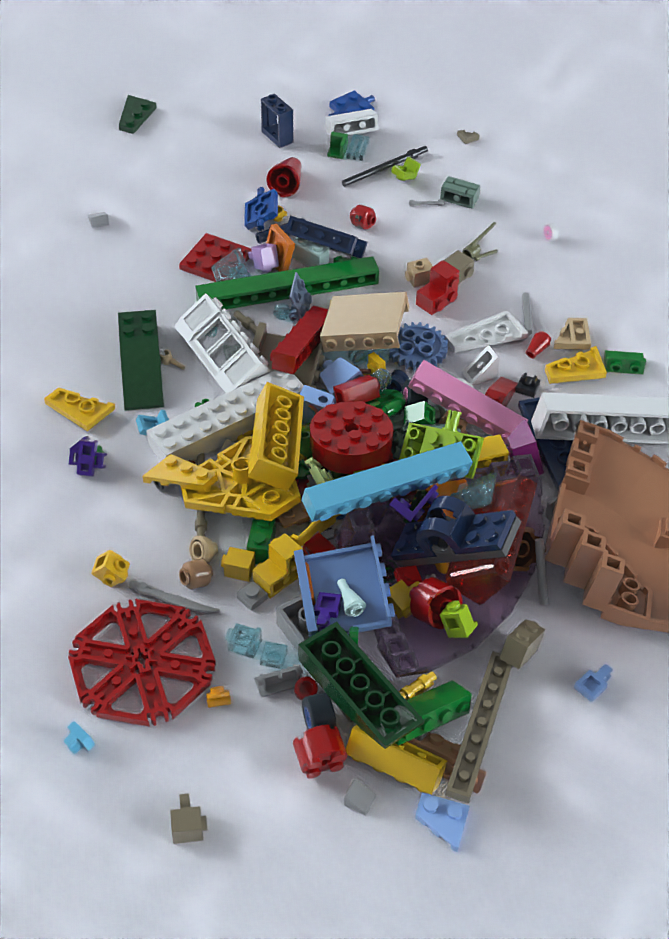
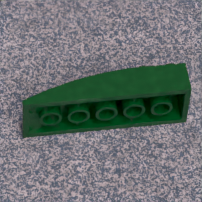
[118,310,164,411]
[298,621,425,749]

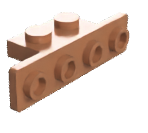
[407,732,486,794]

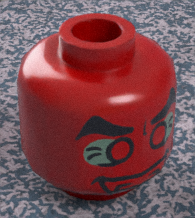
[350,205,376,230]

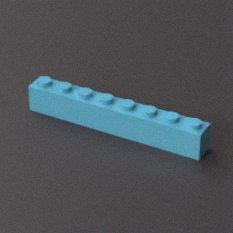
[302,441,473,522]

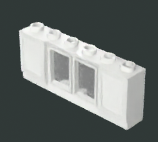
[174,294,272,393]

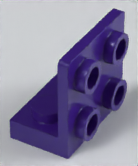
[389,484,439,523]

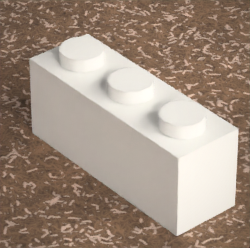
[325,109,379,136]

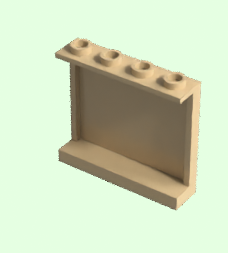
[320,292,410,352]

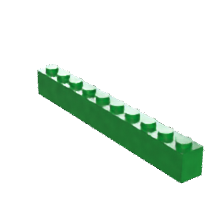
[195,256,379,310]

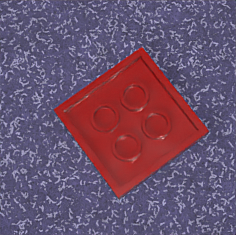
[179,233,252,282]

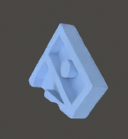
[415,792,470,852]

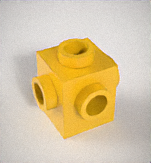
[91,549,130,587]

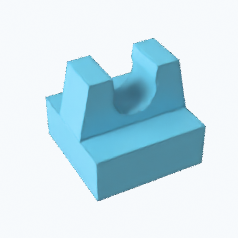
[63,721,96,754]

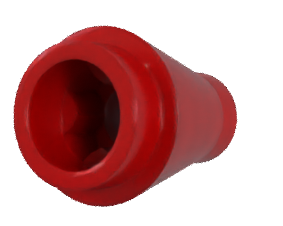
[525,331,551,359]

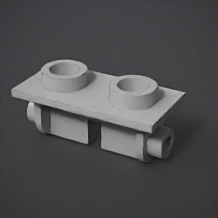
[254,664,303,698]

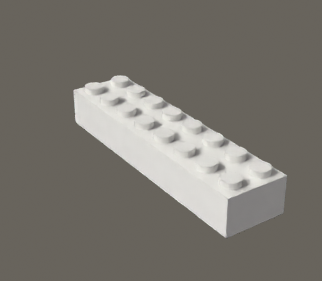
[146,370,304,462]
[531,392,669,444]

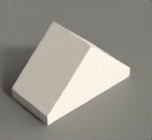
[462,345,500,386]

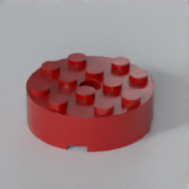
[310,401,393,474]

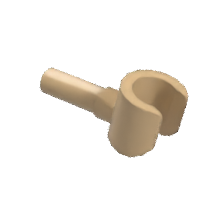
[160,349,186,370]

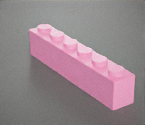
[408,360,528,445]

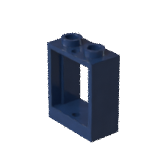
[261,93,294,148]

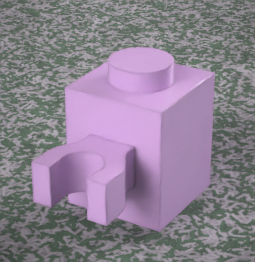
[248,243,279,272]

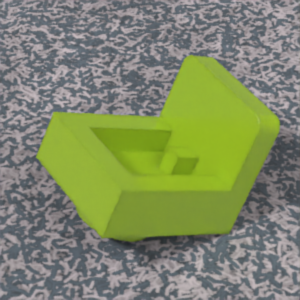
[391,157,421,181]

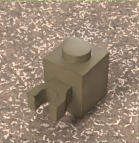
[170,793,208,844]

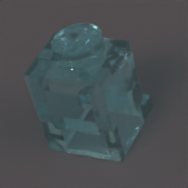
[225,623,262,659]

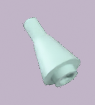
[337,579,366,617]

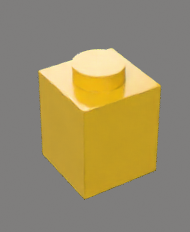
[221,547,255,582]

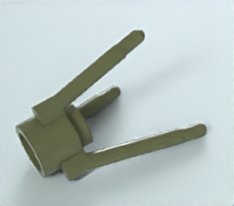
[462,222,498,261]

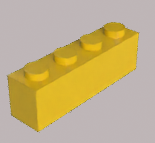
[346,725,448,795]

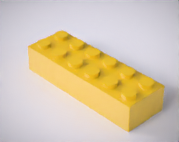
[248,382,304,492]

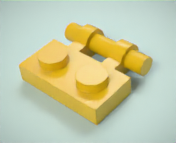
[399,671,437,700]

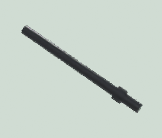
[342,146,428,187]

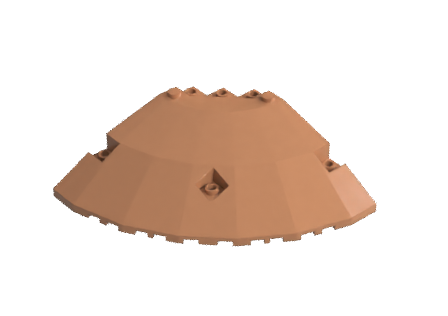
[544,420,669,633]

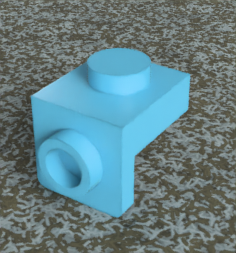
[136,409,169,436]

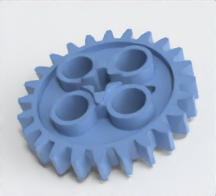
[386,322,448,371]

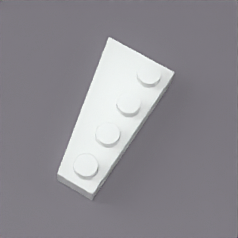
[445,310,529,352]

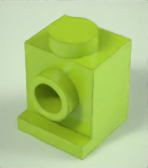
[439,600,478,638]

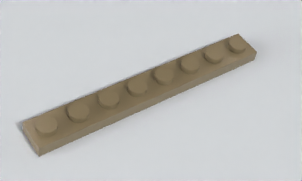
[445,651,512,804]

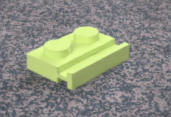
[304,457,334,485]

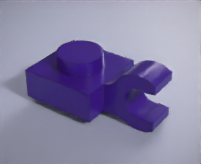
[314,592,343,632]

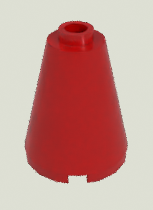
[266,157,302,197]

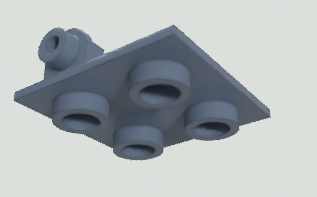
[289,272,312,322]

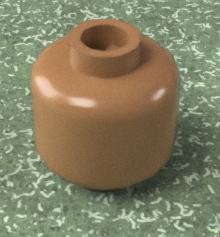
[179,559,213,590]

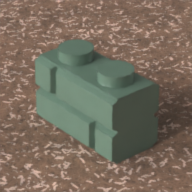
[440,176,480,209]

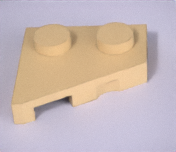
[554,318,591,349]

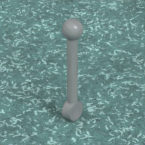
[409,199,445,206]

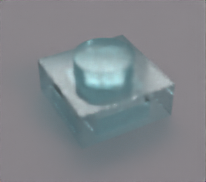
[260,641,288,669]

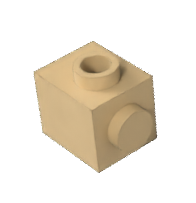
[405,258,433,288]

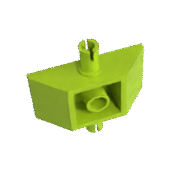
[399,410,484,479]

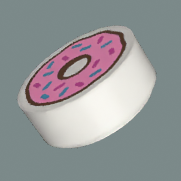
[543,223,558,241]

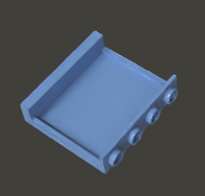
[294,535,395,637]

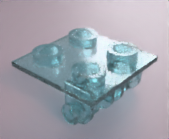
[450,472,497,514]

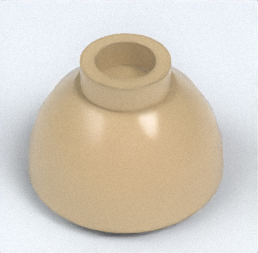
[189,536,218,563]

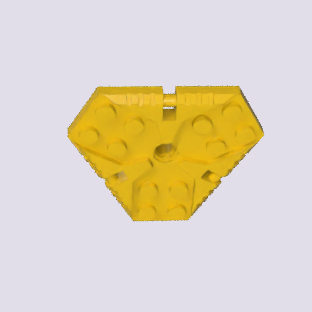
[181,436,301,521]

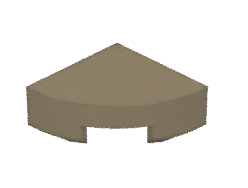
[457,130,480,144]

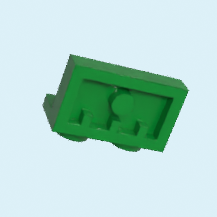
[604,350,646,374]

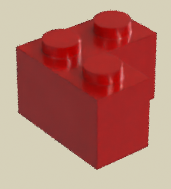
[416,260,460,315]

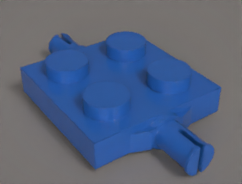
[328,90,375,116]
[244,187,278,231]

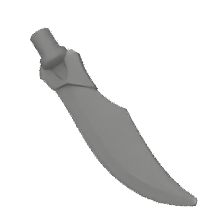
[129,580,220,613]

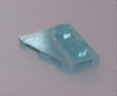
[212,247,251,282]

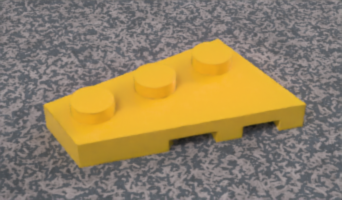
[545,346,607,384]
[44,387,116,432]

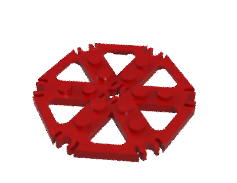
[68,599,216,727]

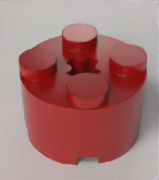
[409,577,462,629]
[292,725,348,779]

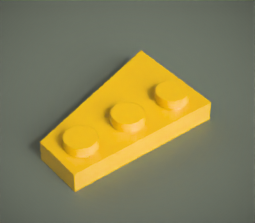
[142,454,218,492]

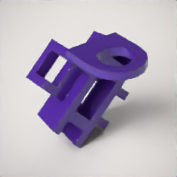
[68,436,107,477]

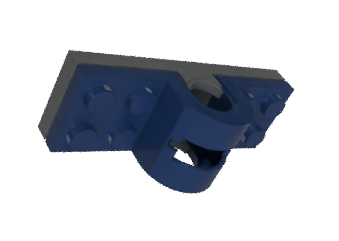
[391,496,521,567]

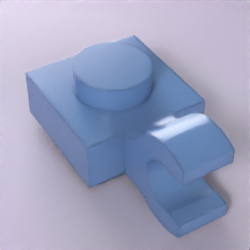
[574,664,613,702]

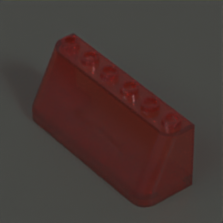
[445,476,537,606]

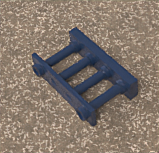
[285,215,368,258]

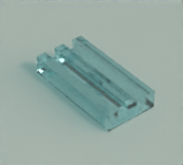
[346,134,370,161]

